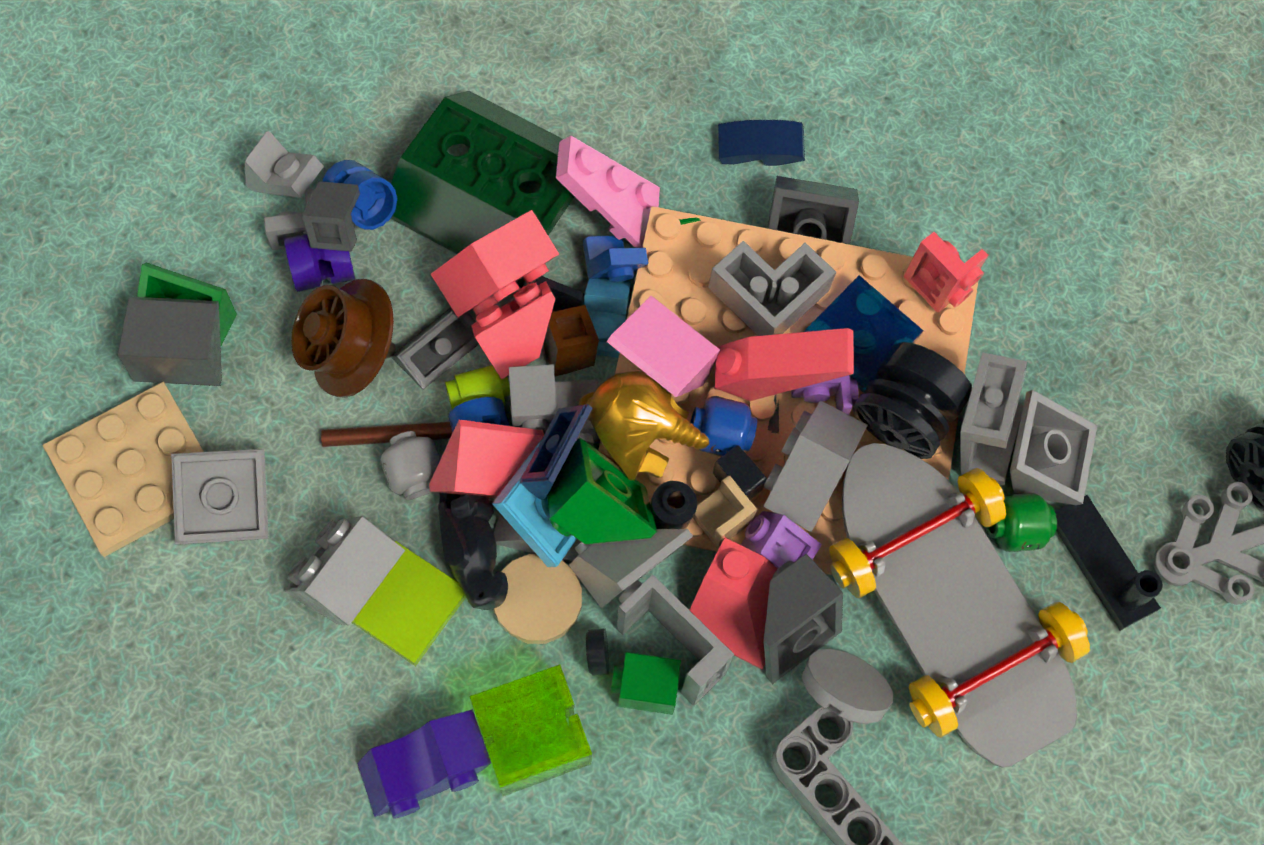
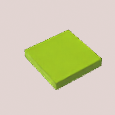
[352,541,466,667]

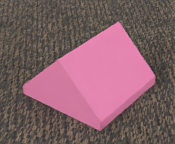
[607,296,720,397]

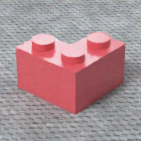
[430,210,559,318]

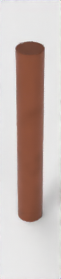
[321,421,453,447]

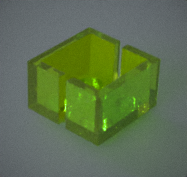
[469,664,592,797]

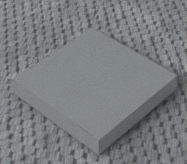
[171,449,269,545]

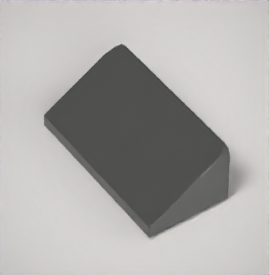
[391,307,479,390]

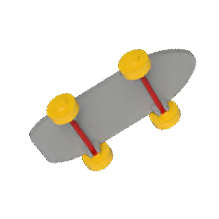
[829,443,1090,768]

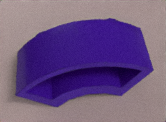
[357,709,491,819]

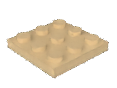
[43,381,204,557]

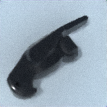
[438,492,508,610]

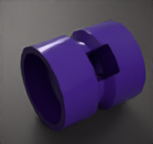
[284,234,356,292]

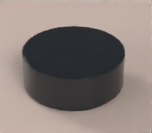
[586,628,609,676]

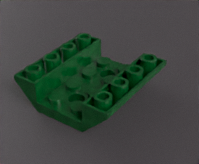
[391,91,575,288]

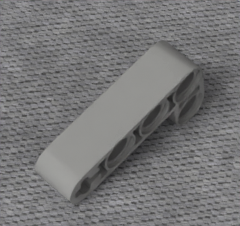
[771,704,903,845]

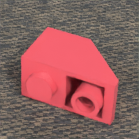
[471,281,555,380]

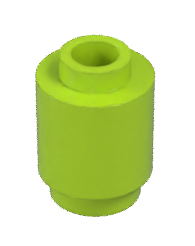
[445,365,510,410]

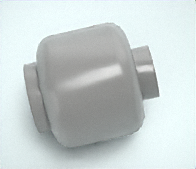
[380,431,441,500]

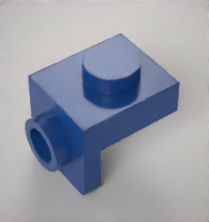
[583,236,648,282]

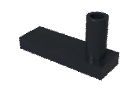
[1055,495,1163,631]

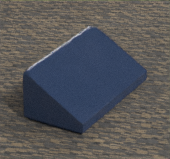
[520,404,593,500]

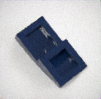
[718,120,805,166]

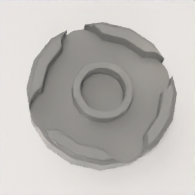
[802,649,893,724]

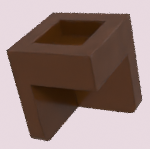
[543,305,599,377]

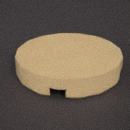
[493,554,582,644]

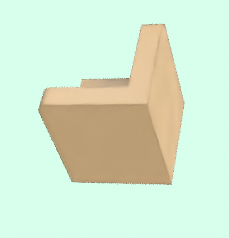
[693,475,757,549]

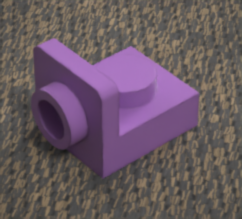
[791,375,858,415]
[741,511,822,569]

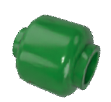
[986,493,1057,552]

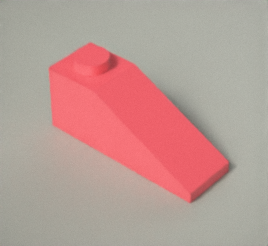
[715,328,854,401]

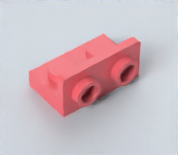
[903,232,989,313]

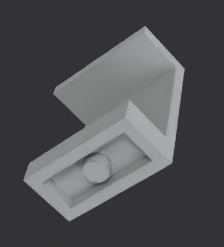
[960,352,1027,485]
[616,574,734,706]

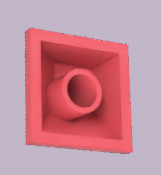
[689,538,777,670]

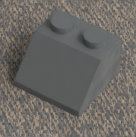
[767,176,859,244]

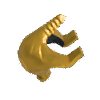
[579,371,710,481]

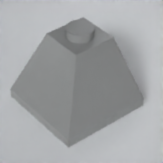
[569,529,693,608]

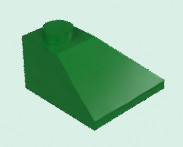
[547,437,657,544]

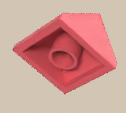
[429,420,544,498]

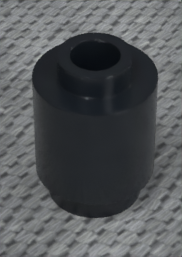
[649,481,697,529]

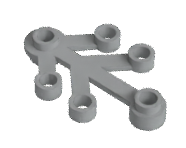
[1154,482,1264,605]

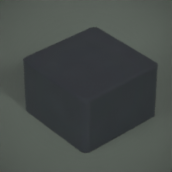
[713,445,767,500]

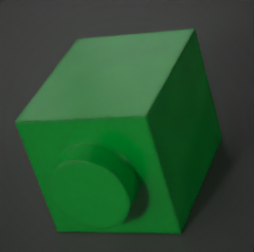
[611,652,681,715]

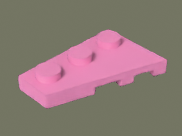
[556,136,660,248]

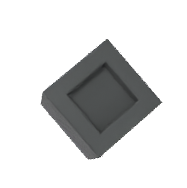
[302,181,360,252]

